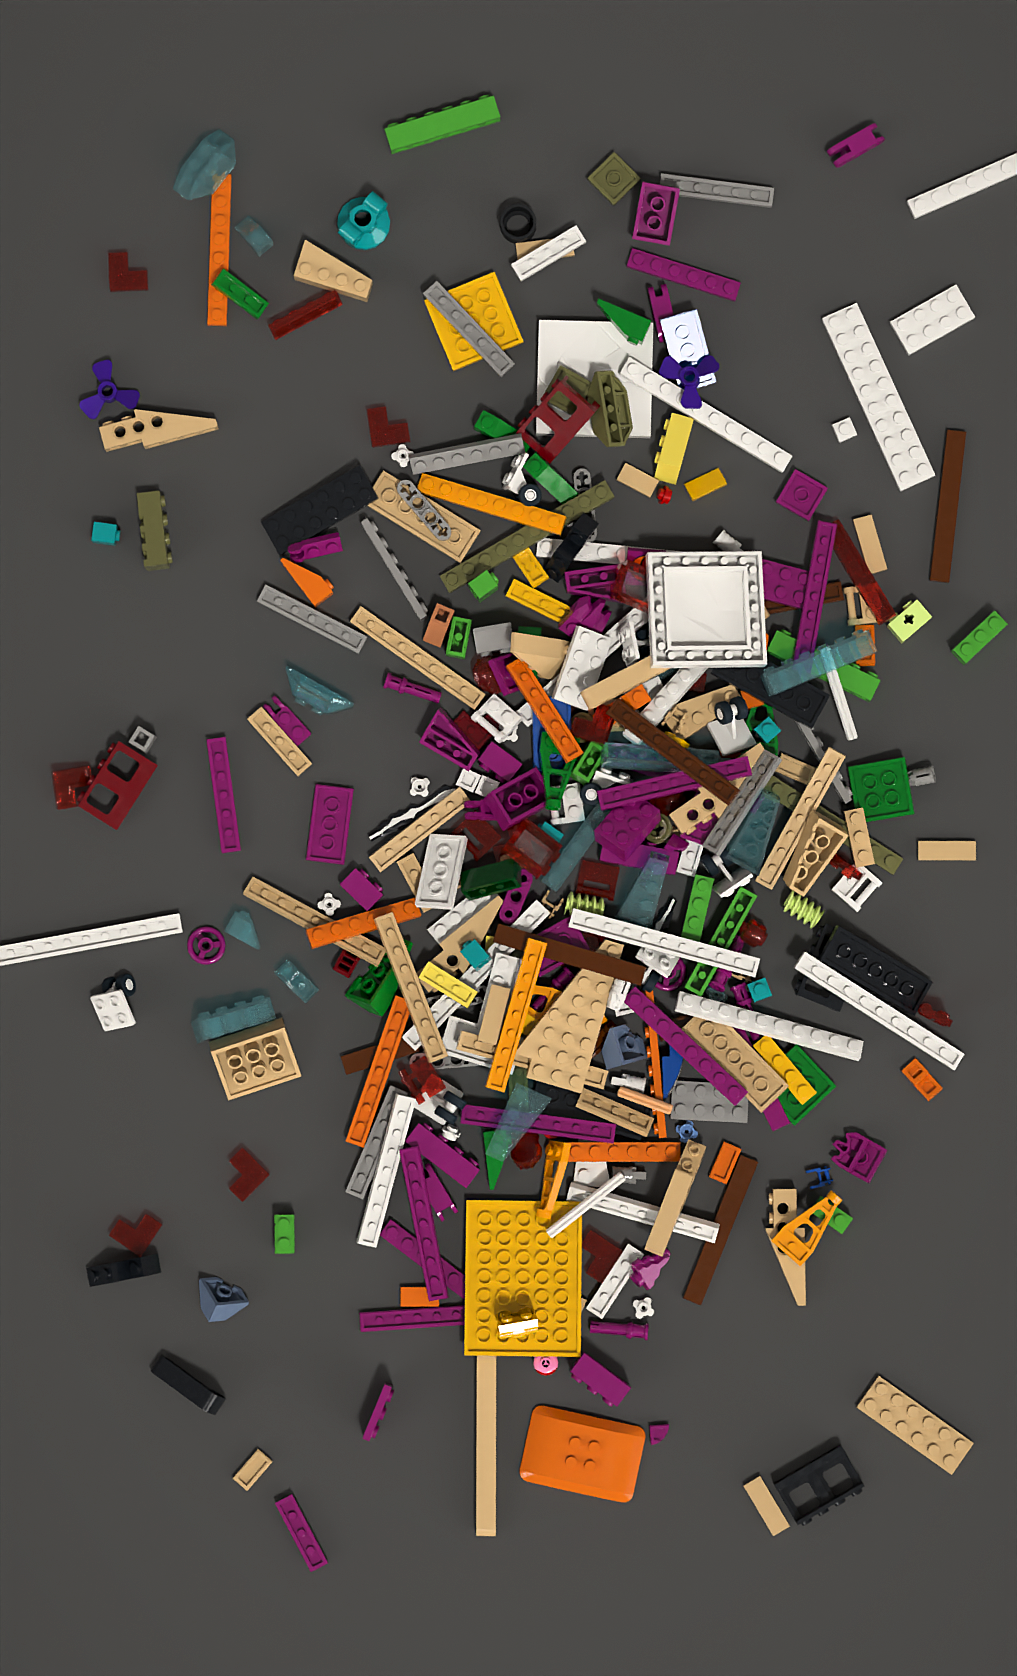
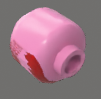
[533,1357,558,1376]

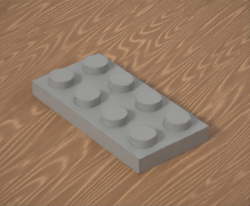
[670,1081,748,1123]

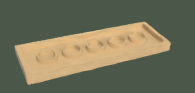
[367,470,481,564]
[682,1017,789,1113]
[856,1375,974,1475]

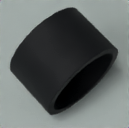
[500,204,536,244]

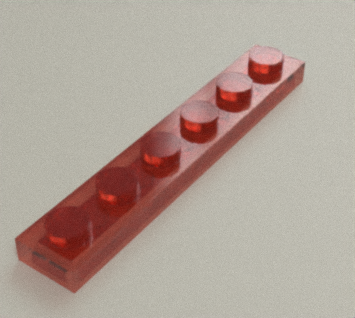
[832,519,896,626]

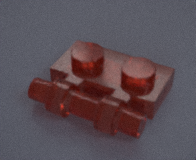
[398,1055,446,1105]

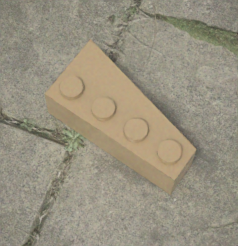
[294,240,373,302]
[662,685,741,740]
[783,809,849,897]

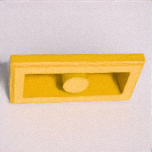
[684,468,727,502]

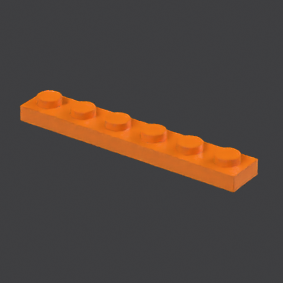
[505,659,583,764]
[306,898,421,949]
[566,1142,680,1162]

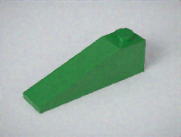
[345,939,413,1017]

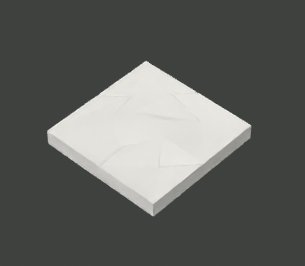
[536,320,653,438]
[645,551,767,668]

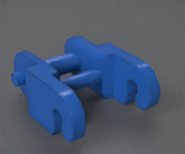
[806,1166,834,1189]

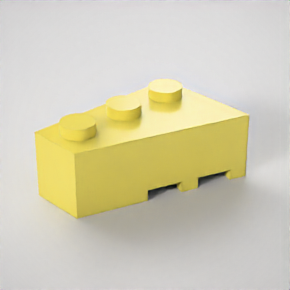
[654,413,694,485]

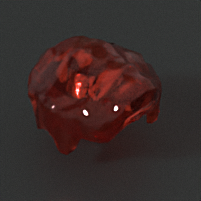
[473,656,501,694]
[648,792,688,816]
[510,1132,542,1170]

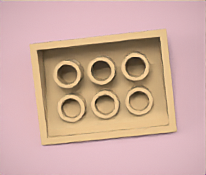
[209,1018,301,1100]

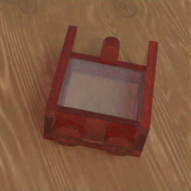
[610,560,648,614]
[500,818,562,880]

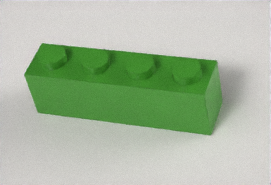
[680,874,714,942]

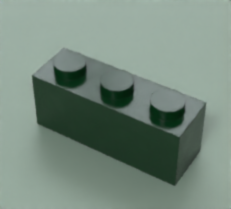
[461,858,522,901]

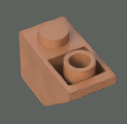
[423,603,455,648]

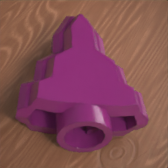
[630,1248,671,1290]

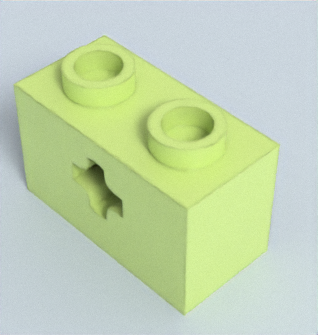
[887,600,932,644]

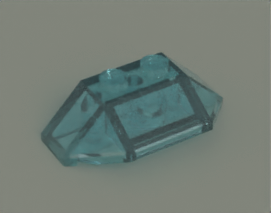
[173,129,236,200]
[286,666,354,716]

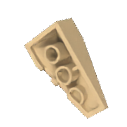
[510,632,570,680]

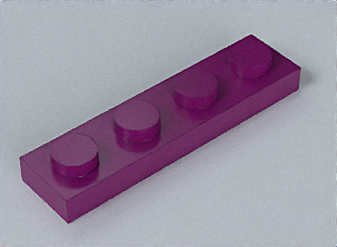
[275,1494,328,1572]

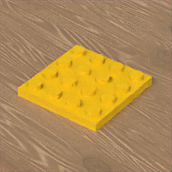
[424,272,524,371]

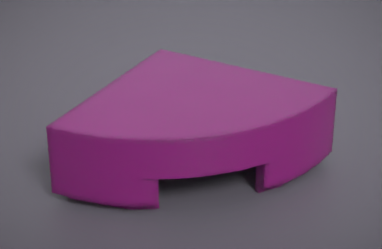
[664,833,689,852]
[649,1424,669,1445]

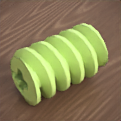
[783,890,826,929]
[564,891,605,916]

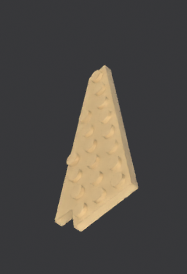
[516,940,624,1094]

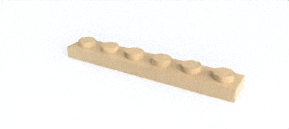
[369,786,471,872]

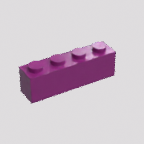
[599,842,679,876]
[405,1122,480,1188]

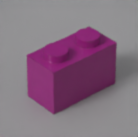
[478,741,523,784]
[340,868,384,911]

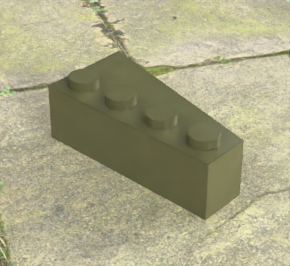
[137,490,173,571]

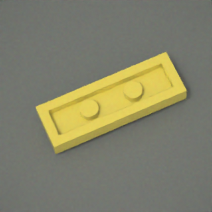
[418,961,478,1008]

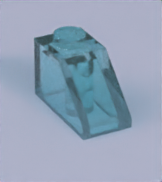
[235,216,274,257]
[224,910,261,950]
[275,959,319,1003]

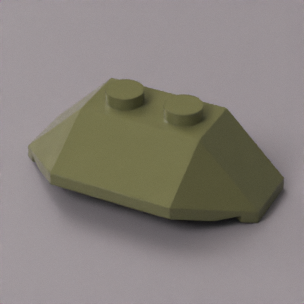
[587,371,633,447]

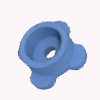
[675,1120,698,1143]

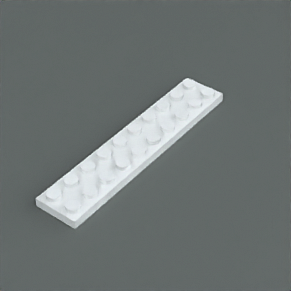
[821,303,935,492]

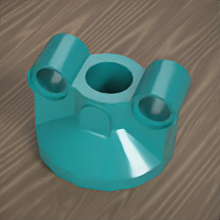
[337,191,390,250]

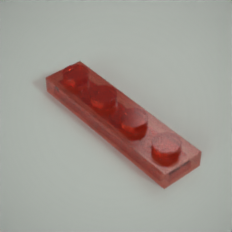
[268,290,343,340]

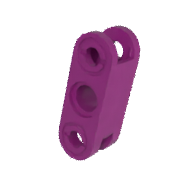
[826,123,885,168]
[647,284,673,343]
[499,869,533,924]
[424,1162,458,1222]

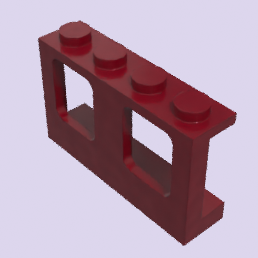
[516,376,600,464]
[76,741,158,830]

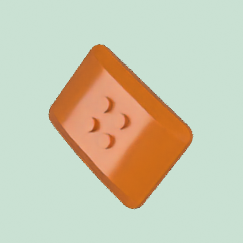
[520,1405,645,1502]

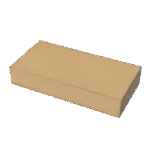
[616,463,659,498]
[775,753,816,785]
[233,1449,273,1491]

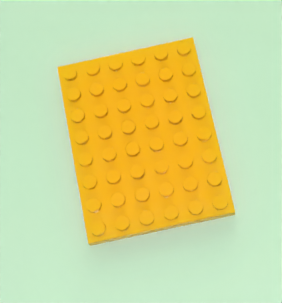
[464,1200,582,1357]

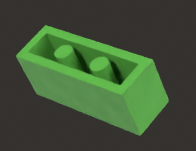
[951,610,1008,665]

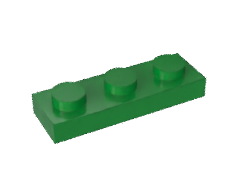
[211,269,269,319]

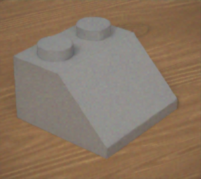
[473,622,512,658]

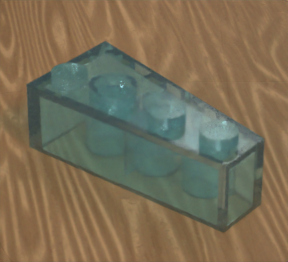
[725,788,780,876]
[613,851,670,929]
[191,995,276,1044]
[485,1083,552,1162]

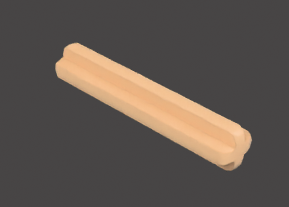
[617,1087,673,1114]

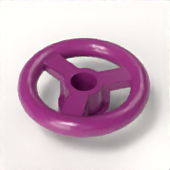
[187,926,226,965]
[649,958,686,991]

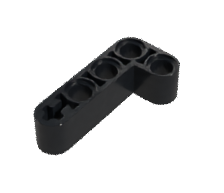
[151,1355,226,1415]

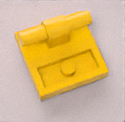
[496,1307,538,1339]

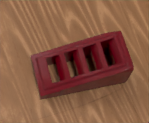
[332,949,361,979]

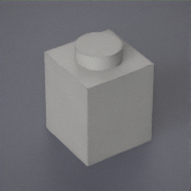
[129,726,157,754]

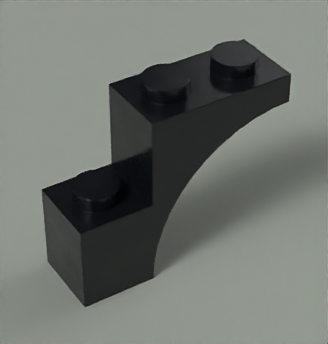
[544,512,599,583]
[86,1254,161,1287]

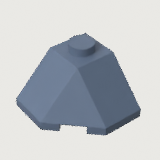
[601,1025,647,1069]
[199,1277,249,1322]

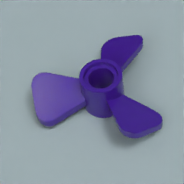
[659,355,720,409]
[79,360,140,419]

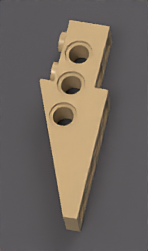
[99,409,219,452]
[669,743,764,835]
[416,895,503,993]
[644,1139,706,1257]
[765,1189,806,1306]

